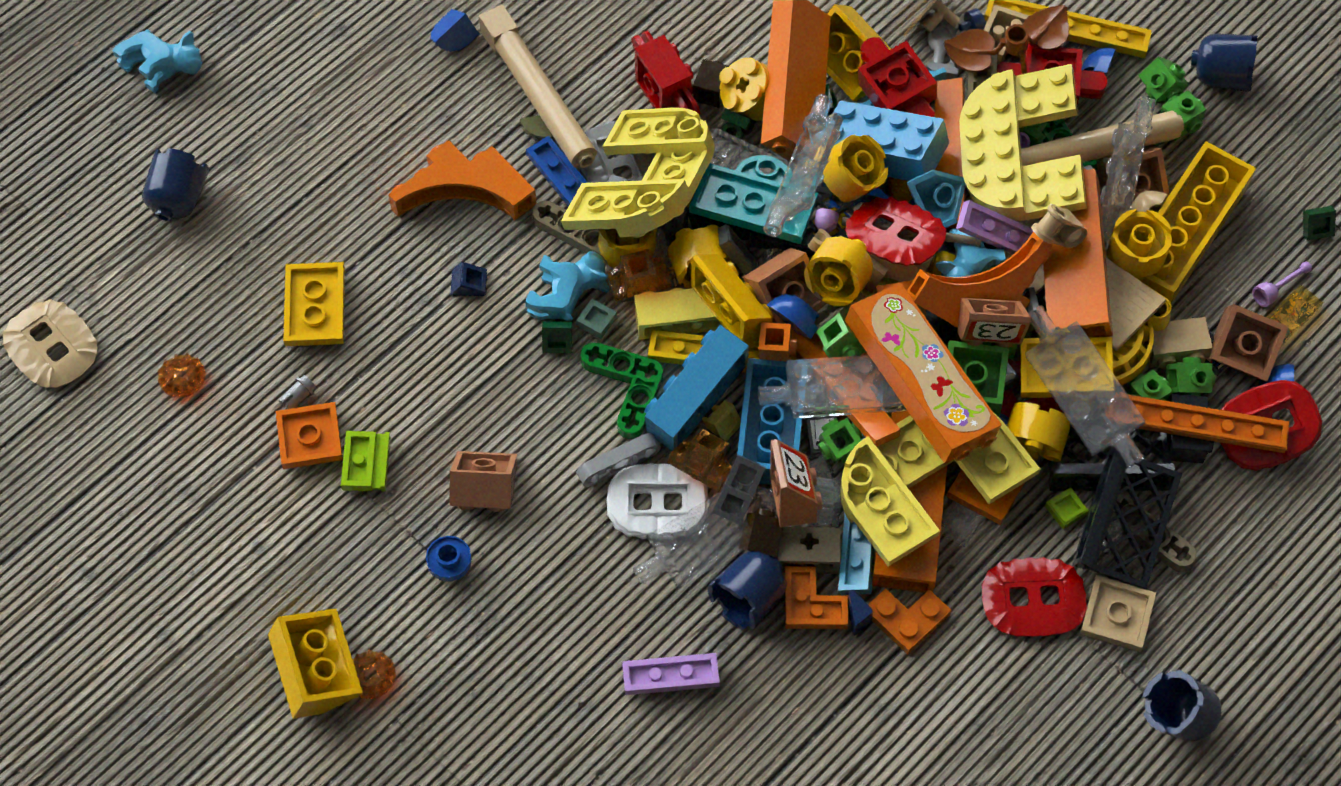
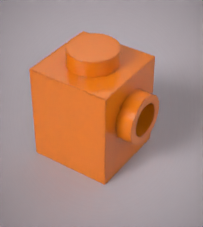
[758,322,797,362]

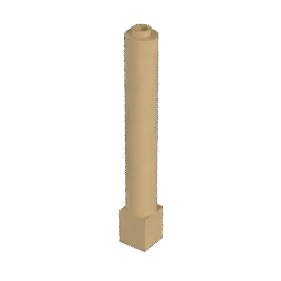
[478,4,597,168]
[1021,110,1184,166]

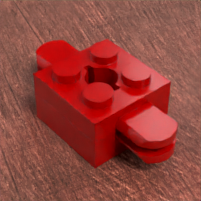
[631,30,700,115]
[858,37,937,117]
[997,44,1108,105]

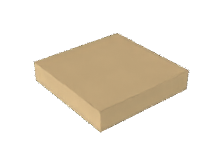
[1080,575,1157,652]

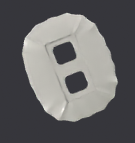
[606,463,709,541]

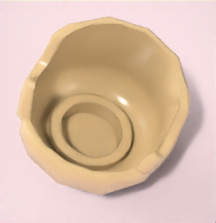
[1131,191,1168,212]

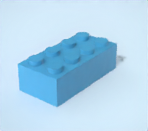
[817,100,949,181]
[644,325,749,454]
[737,358,808,485]

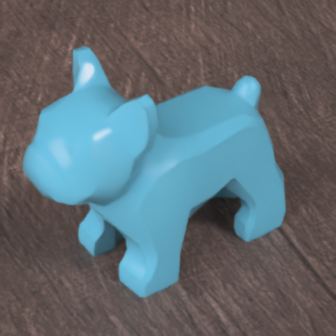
[113,29,202,93]
[936,228,1006,277]
[525,251,610,321]

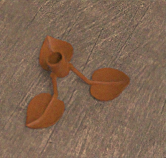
[944,5,1069,74]

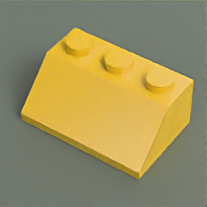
[827,4,891,101]
[691,254,773,346]
[268,608,363,719]

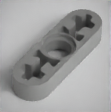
[576,433,661,487]

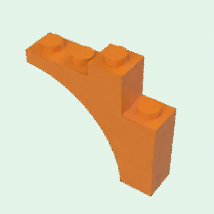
[388,140,537,220]
[907,232,1054,328]

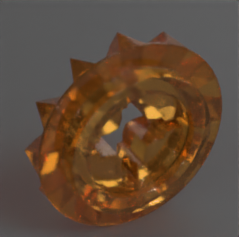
[158,353,206,398]
[353,649,396,699]

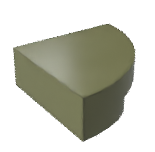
[520,115,553,141]

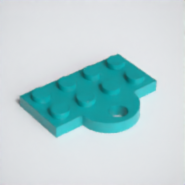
[689,155,818,244]

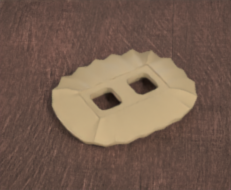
[3,299,98,388]

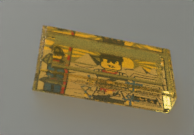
[1267,285,1324,343]

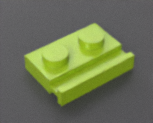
[341,431,391,492]

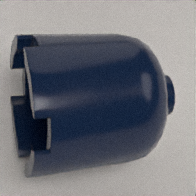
[1191,34,1258,92]
[142,148,210,221]
[707,551,787,630]
[1143,670,1222,741]

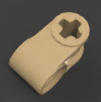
[1031,204,1087,248]

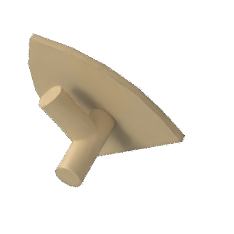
[903,0,961,36]

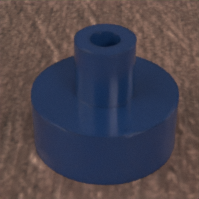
[958,8,986,32]

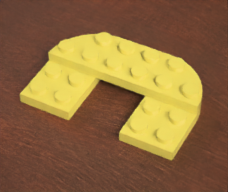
[959,64,1087,221]
[561,108,715,238]
[840,412,1040,566]

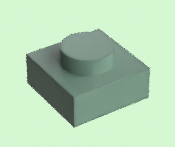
[576,299,617,339]

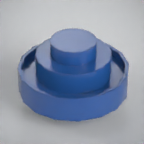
[426,536,472,582]

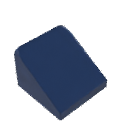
[450,261,487,296]
[848,590,873,636]

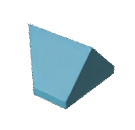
[907,169,966,228]

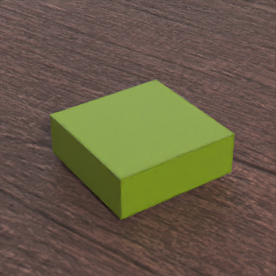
[1045,487,1089,530]

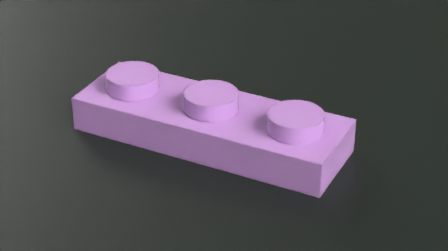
[956,200,1033,255]
[622,653,720,695]

